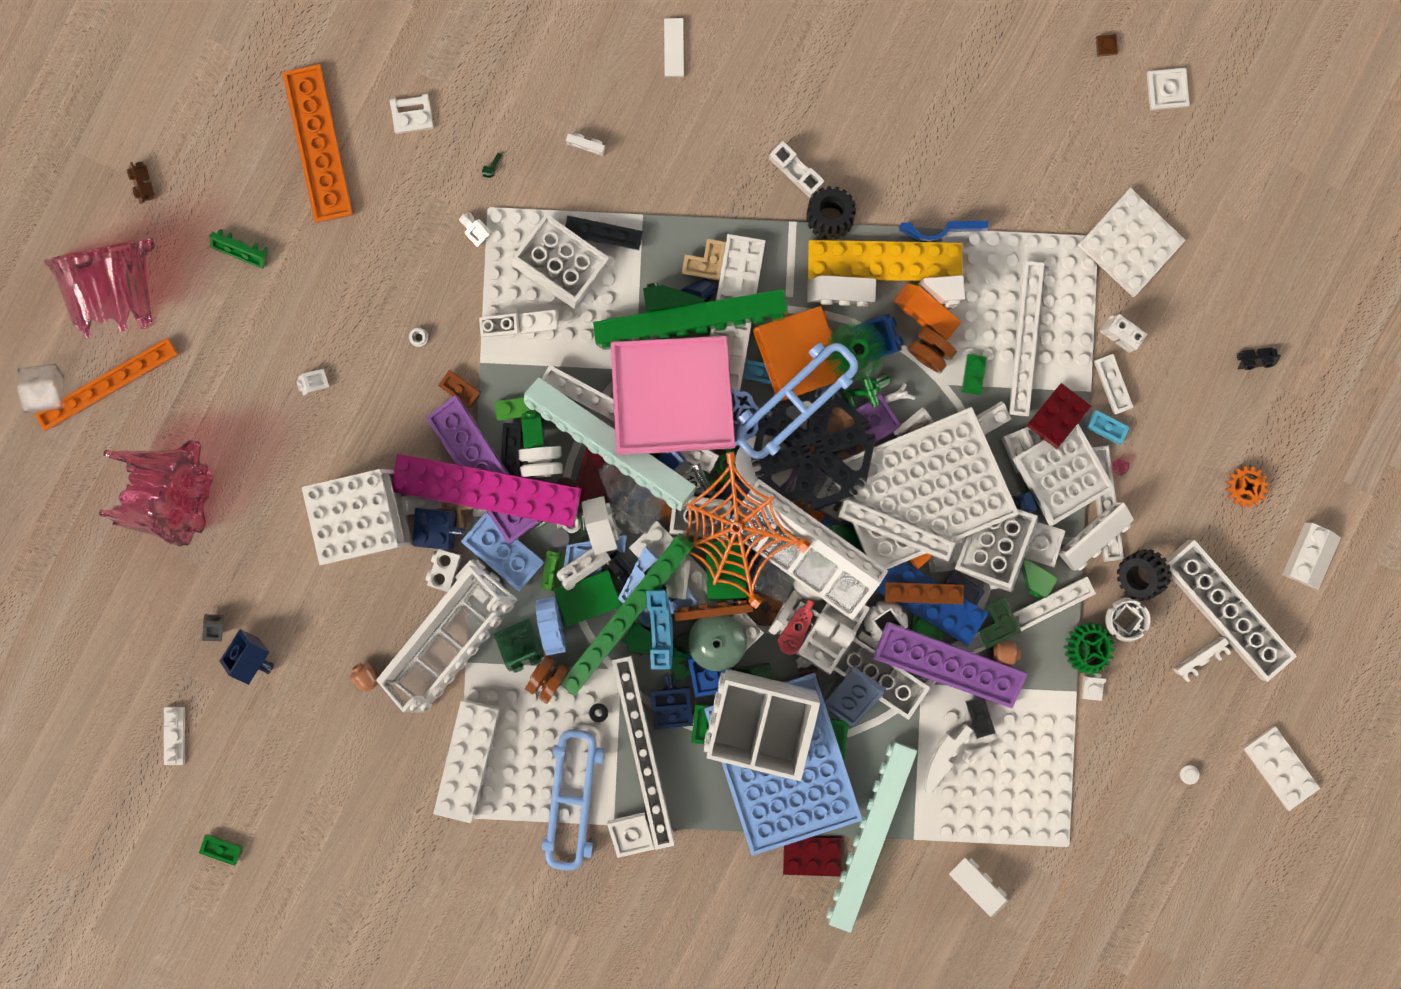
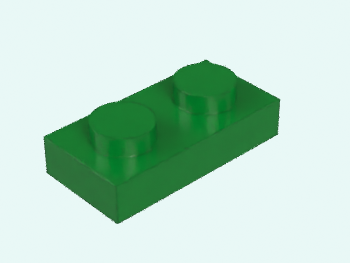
[961,354,987,395]
[199,834,243,866]

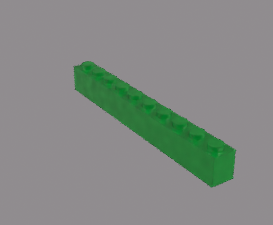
[593,289,789,350]
[560,533,695,696]

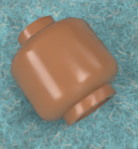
[991,641,1021,666]
[350,663,379,692]

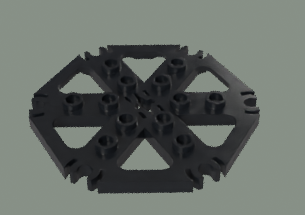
[751,390,876,512]

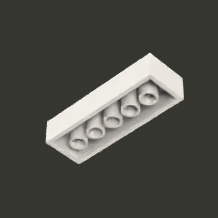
[433,699,501,823]

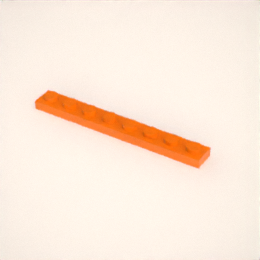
[34,338,179,431]

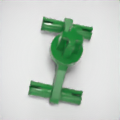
[841,374,891,408]

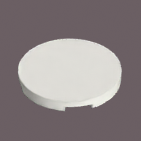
[735,435,793,487]

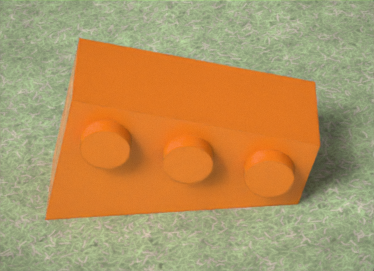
[893,283,961,340]

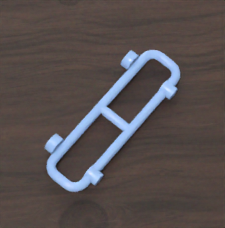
[737,342,858,459]
[542,730,604,871]

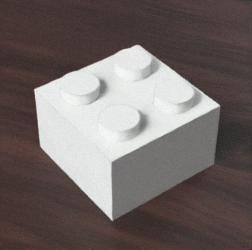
[581,496,619,554]

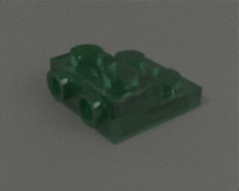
[494,619,545,673]

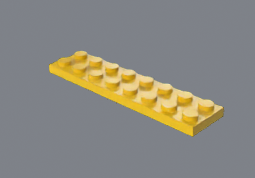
[808,240,963,281]

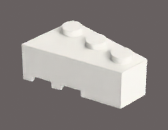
[807,276,876,307]
[949,858,1009,917]

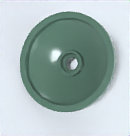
[688,615,747,671]

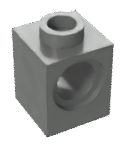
[202,614,224,642]

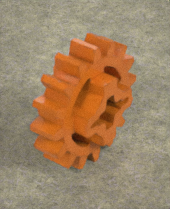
[1225,466,1269,507]

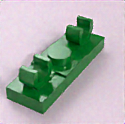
[209,229,267,269]

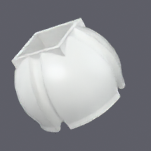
[1105,598,1150,642]
[864,600,908,642]

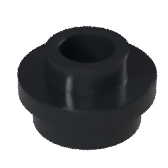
[589,703,608,723]

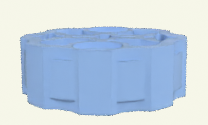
[731,388,759,446]
[535,596,566,656]

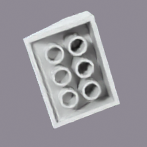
[511,214,609,309]
[955,509,1039,592]

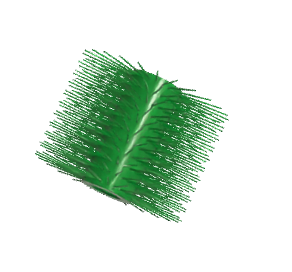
[824,320,888,382]

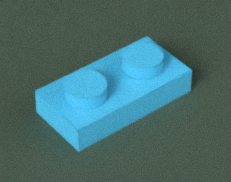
[1086,410,1130,445]

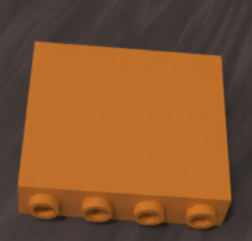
[753,306,844,402]

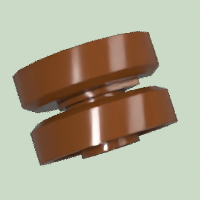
[907,327,957,374]
[524,655,570,704]

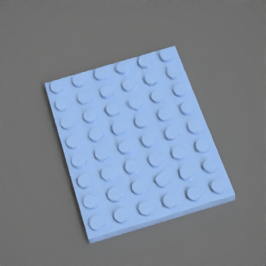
[704,672,862,856]

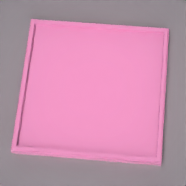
[611,336,735,455]

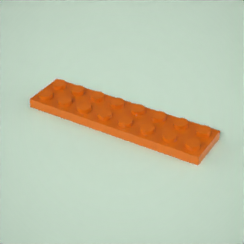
[282,64,353,223]

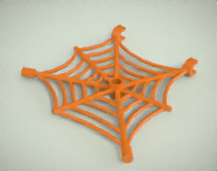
[685,452,811,609]

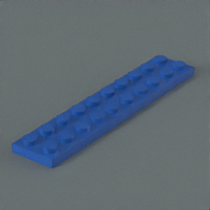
[820,515,989,646]

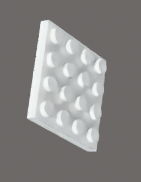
[1078,188,1186,297]
[1012,424,1114,526]

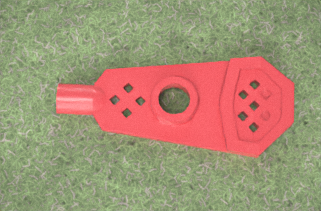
[777,599,815,655]

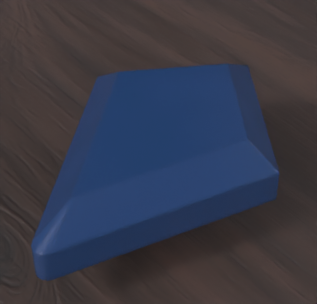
[680,278,718,300]

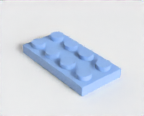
[461,512,545,592]

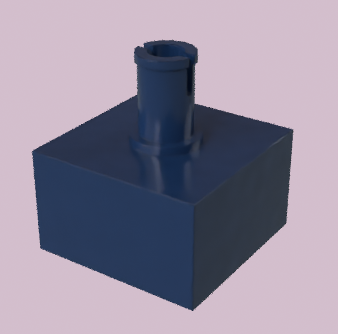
[219,629,274,685]

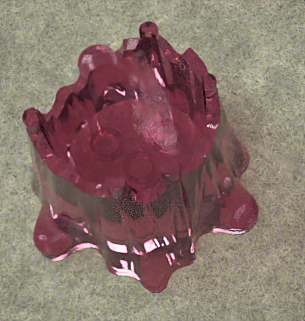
[44,238,155,338]
[99,440,213,547]

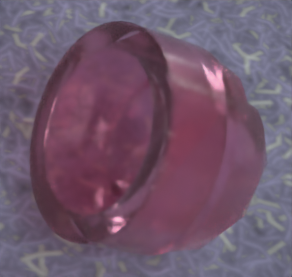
[1112,459,1130,476]

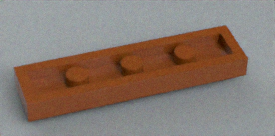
[885,582,964,604]
[673,599,753,621]

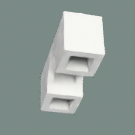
[769,141,825,198]

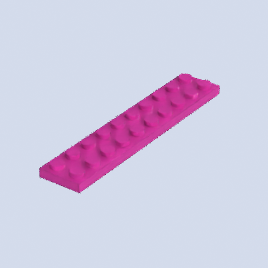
[392,454,582,527]

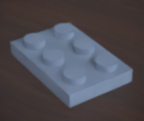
[824,667,886,727]

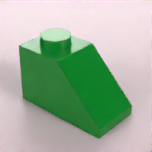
[521,410,545,449]
[1021,558,1058,599]

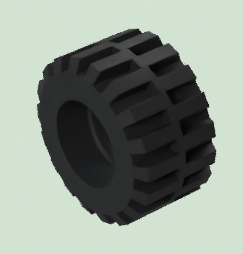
[806,186,856,240]
[1117,549,1172,601]

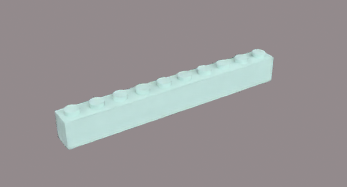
[524,377,696,511]
[826,740,917,933]

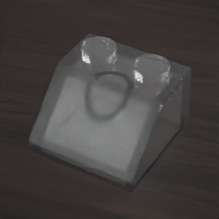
[16,364,65,413]

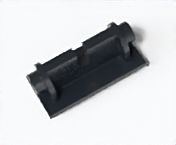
[1237,347,1281,370]
[605,550,633,587]

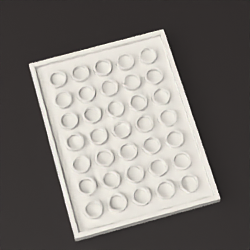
[835,407,1019,570]

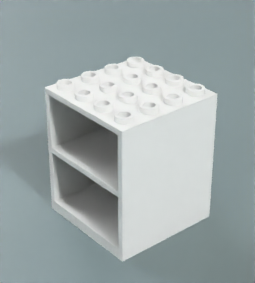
[301,469,413,565]
[703,669,820,781]

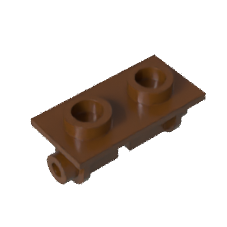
[127,162,155,204]

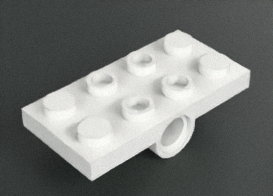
[796,587,870,675]

